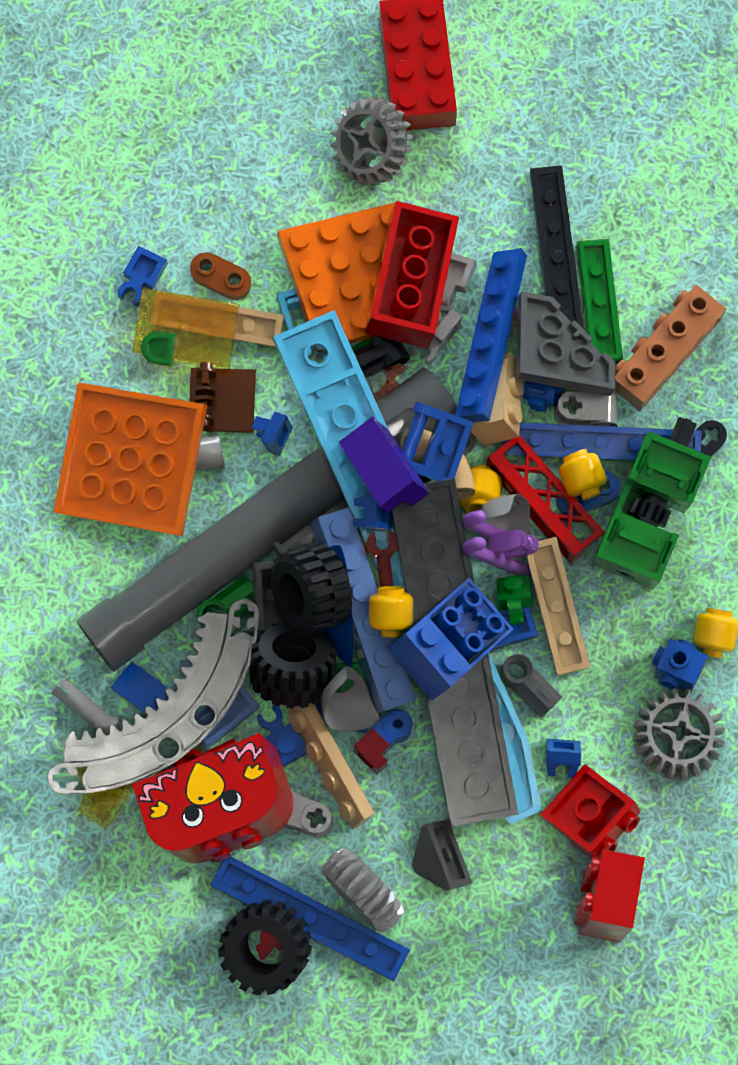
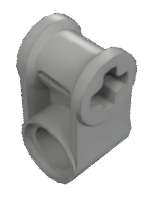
[554,391,618,427]
[284,790,334,837]

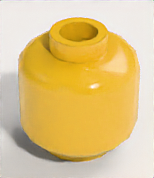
[558,449,607,501]
[459,465,502,513]
[369,586,413,637]
[693,608,738,658]

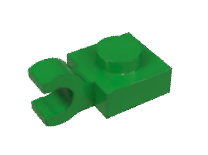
[496,574,533,625]

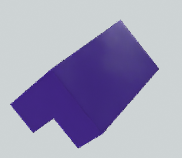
[339,417,430,513]

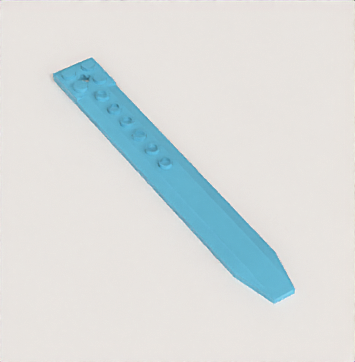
[273,310,542,825]

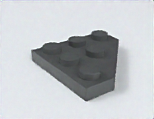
[516,291,615,396]

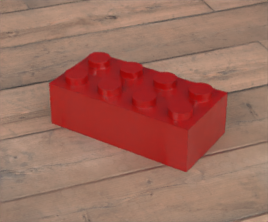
[379,0,457,131]
[364,201,459,349]
[574,849,645,943]

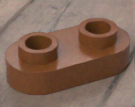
[190,252,251,300]

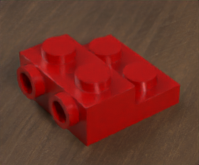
[540,764,640,860]

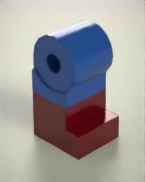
[353,709,413,775]

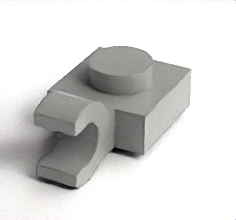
[440,254,477,313]
[412,309,462,365]

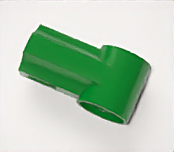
[197,575,254,629]

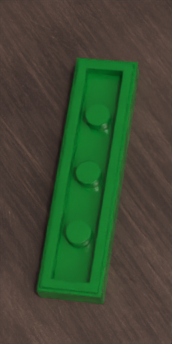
[576,239,623,364]

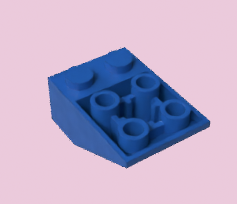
[388,578,513,701]

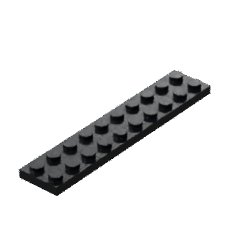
[391,478,519,827]

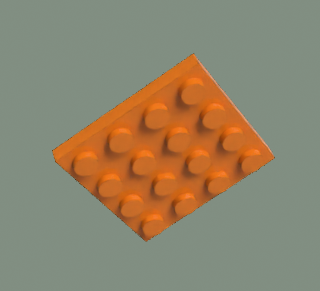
[277,203,440,352]
[54,382,207,536]

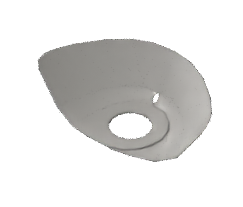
[479,494,530,538]
[320,666,380,731]

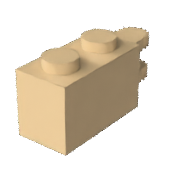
[471,352,524,446]

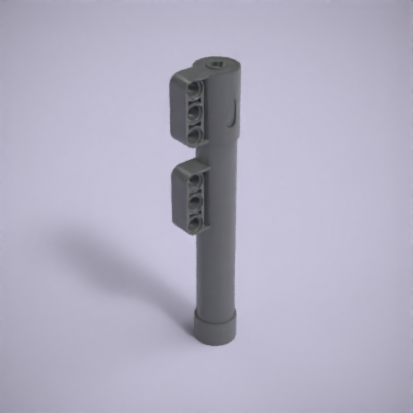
[76,368,476,672]

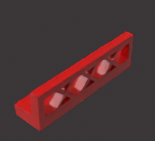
[486,435,605,565]

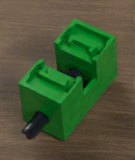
[591,417,711,590]

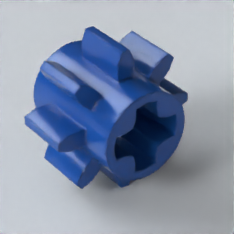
[522,381,562,413]

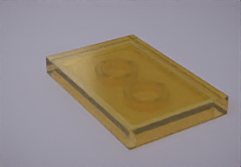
[132,288,240,369]

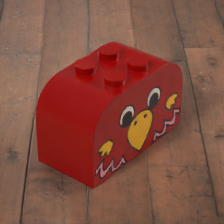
[132,733,293,863]

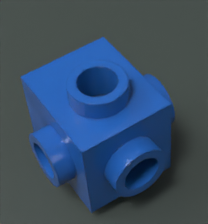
[652,638,708,693]

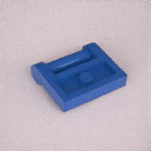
[402,402,474,481]

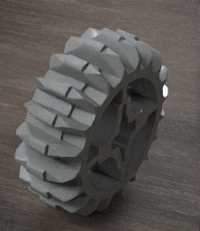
[330,97,414,185]
[633,688,725,780]
[322,848,404,933]

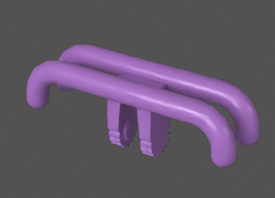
[463,510,549,578]

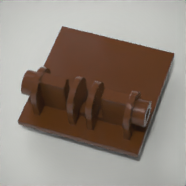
[189,362,256,433]

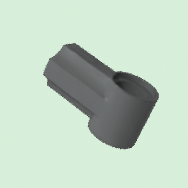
[499,654,562,718]

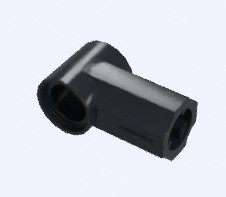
[354,336,410,377]

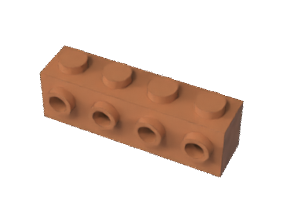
[615,284,727,411]

